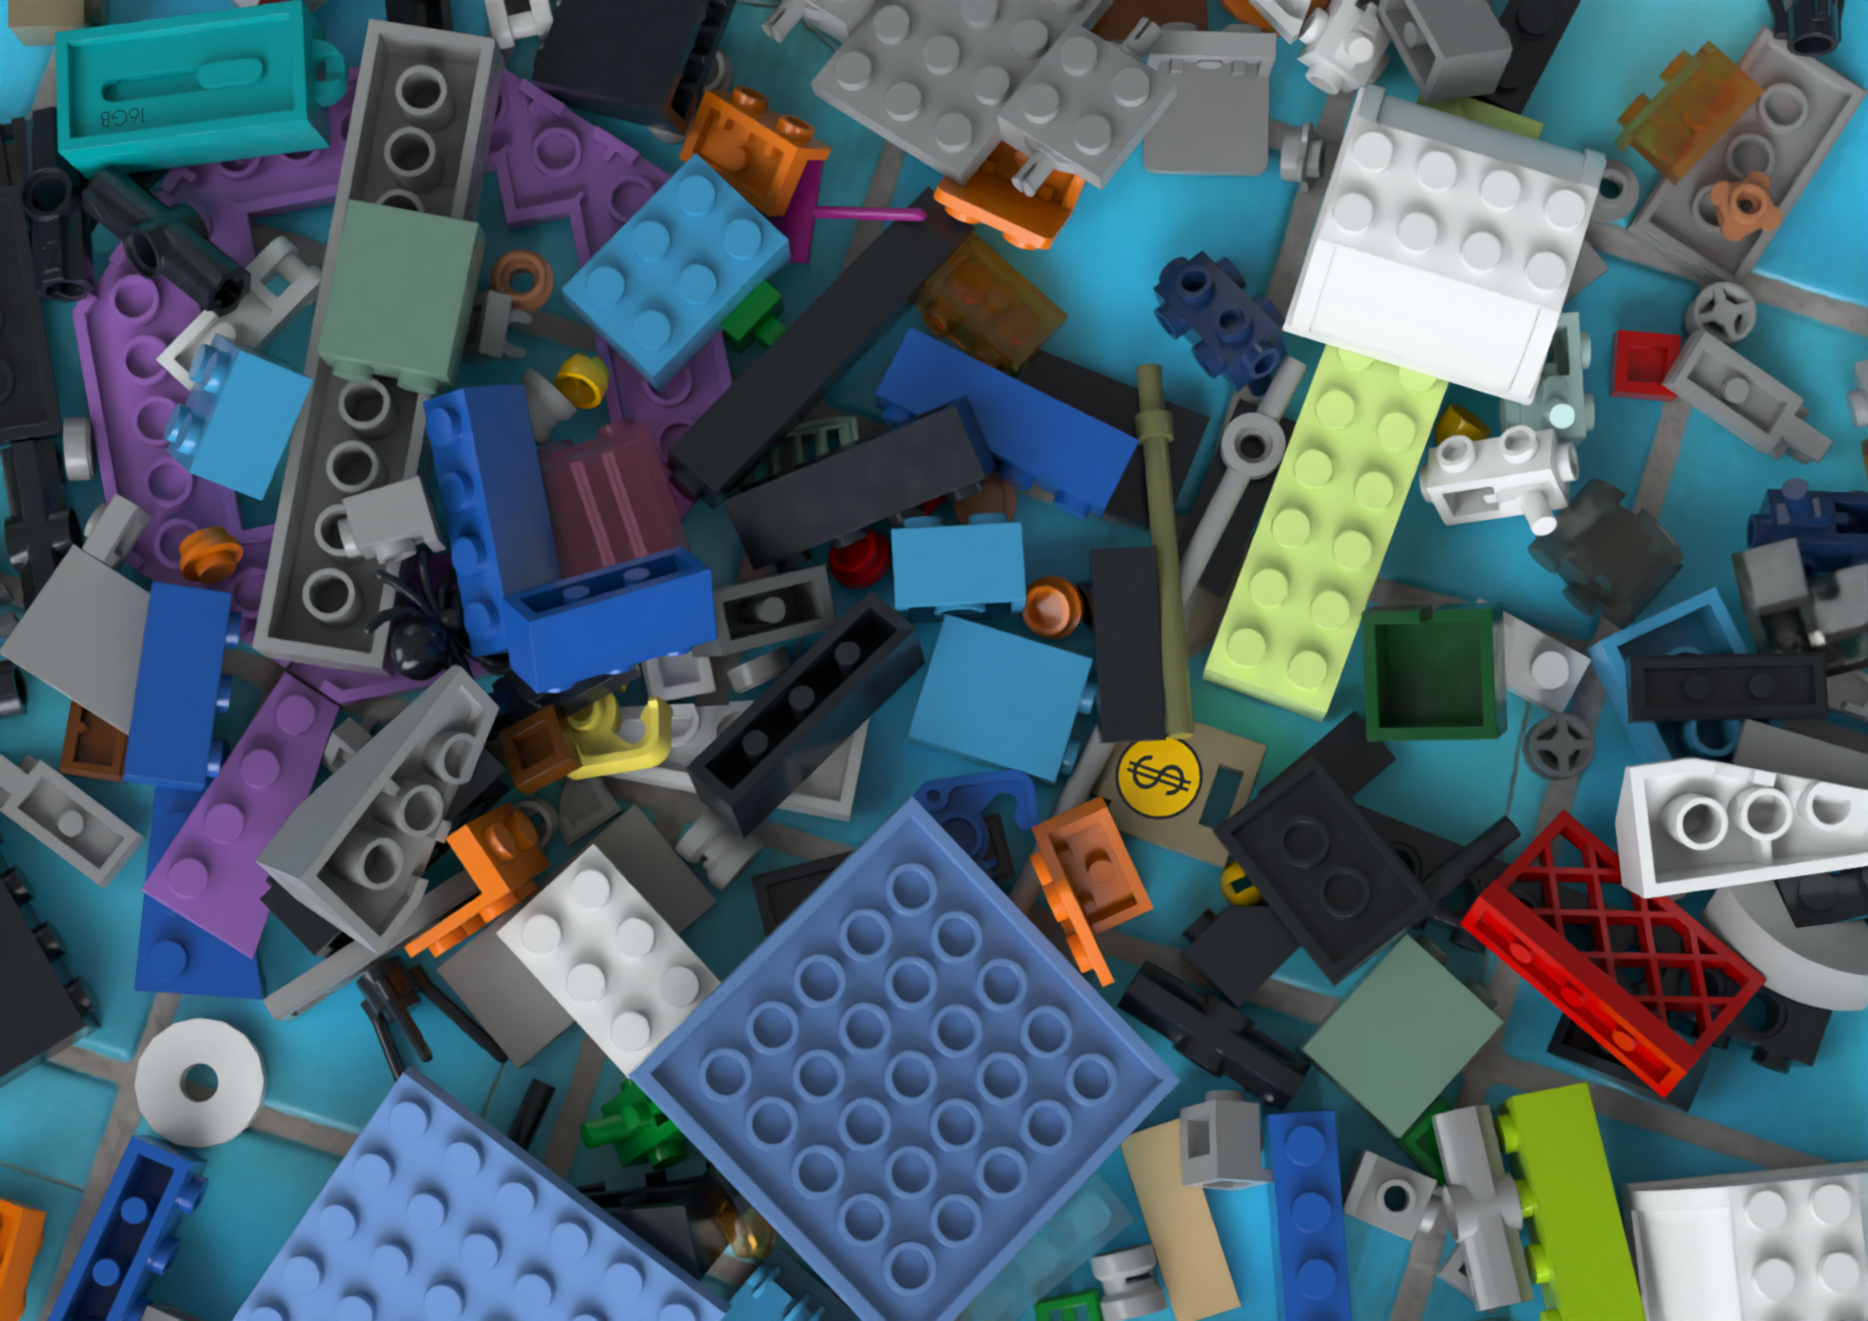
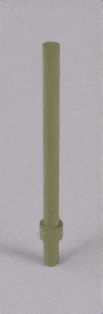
[1134,364,1195,739]

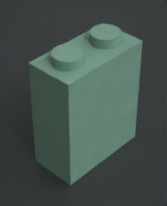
[317,199,487,395]
[1295,933,1504,1138]

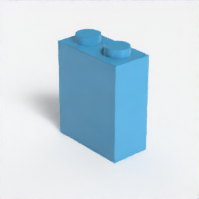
[907,614,1096,787]

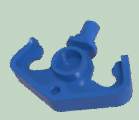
[913,769,1040,888]

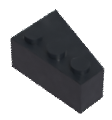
[574,1161,741,1282]

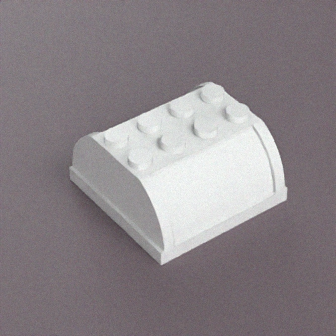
[1282,83,1607,406]
[1620,1160,1868,1321]

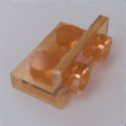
[1613,40,1765,186]
[916,233,1068,379]

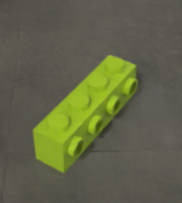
[1493,1082,1646,1321]

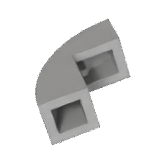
[1700,880,1868,1011]

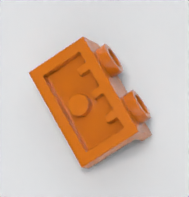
[678,85,832,216]

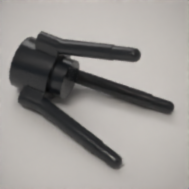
[1767,0,1846,57]
[356,955,508,1083]

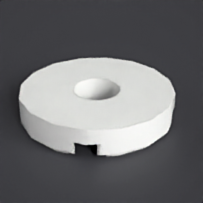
[134,1018,268,1148]

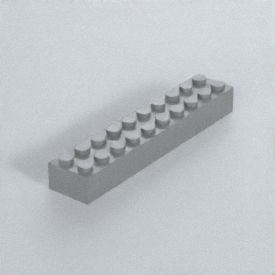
[252,19,505,678]

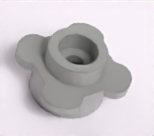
[1280,122,1327,194]

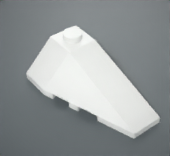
[1615,757,1868,899]

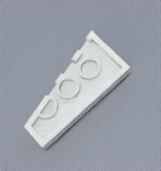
[604,700,871,822]

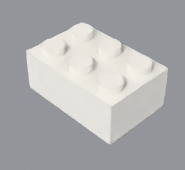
[496,844,722,1079]

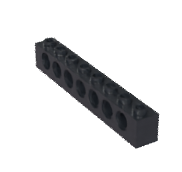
[1357,804,1833,1074]

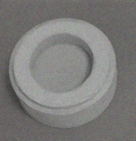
[63,417,97,481]
[726,646,793,694]

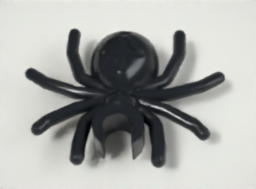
[362,549,507,681]

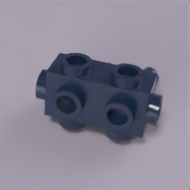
[1153,250,1287,396]
[1746,478,1868,585]

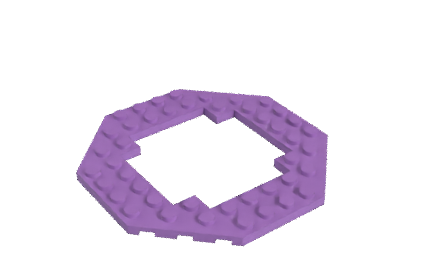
[72,67,733,707]

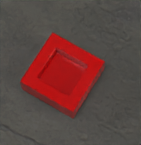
[1609,330,1681,402]

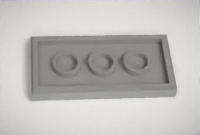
[1626,24,1868,286]
[436,804,718,1069]

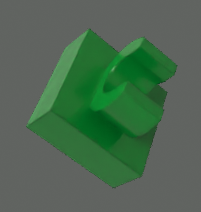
[720,279,788,355]

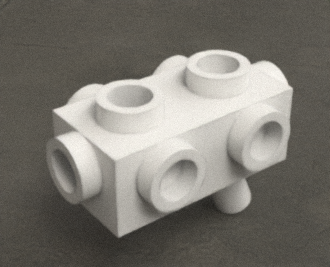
[1297,0,1391,94]
[1419,425,1579,536]

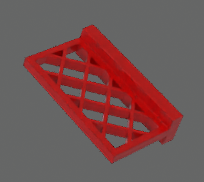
[1460,809,1767,1098]

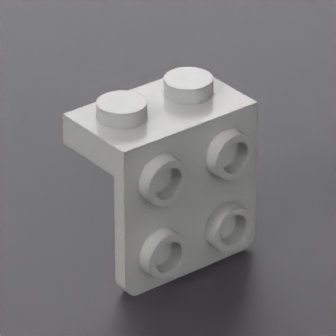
[1143,22,1277,176]

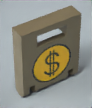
[1090,711,1267,870]

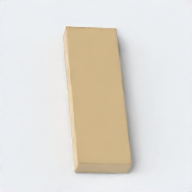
[1120,1118,1241,1321]

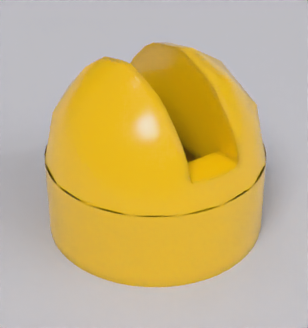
[554,353,610,409]
[1435,403,1492,446]
[1220,860,1265,906]

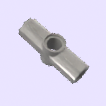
[1431,1104,1535,1312]

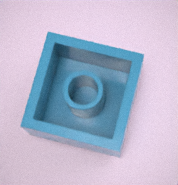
[164,333,313,501]
[891,513,1026,624]

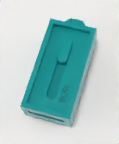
[55,0,349,179]

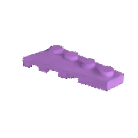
[141,672,339,959]

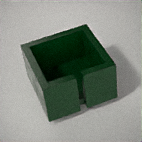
[1361,602,1508,741]

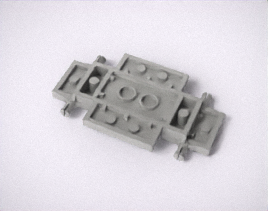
[761,0,1177,197]

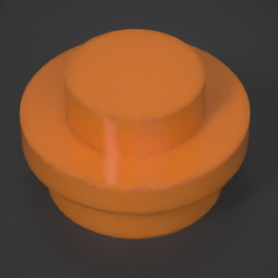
[179,526,243,584]
[1022,575,1084,640]

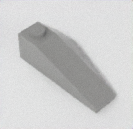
[255,665,500,955]

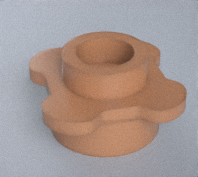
[1709,171,1782,241]

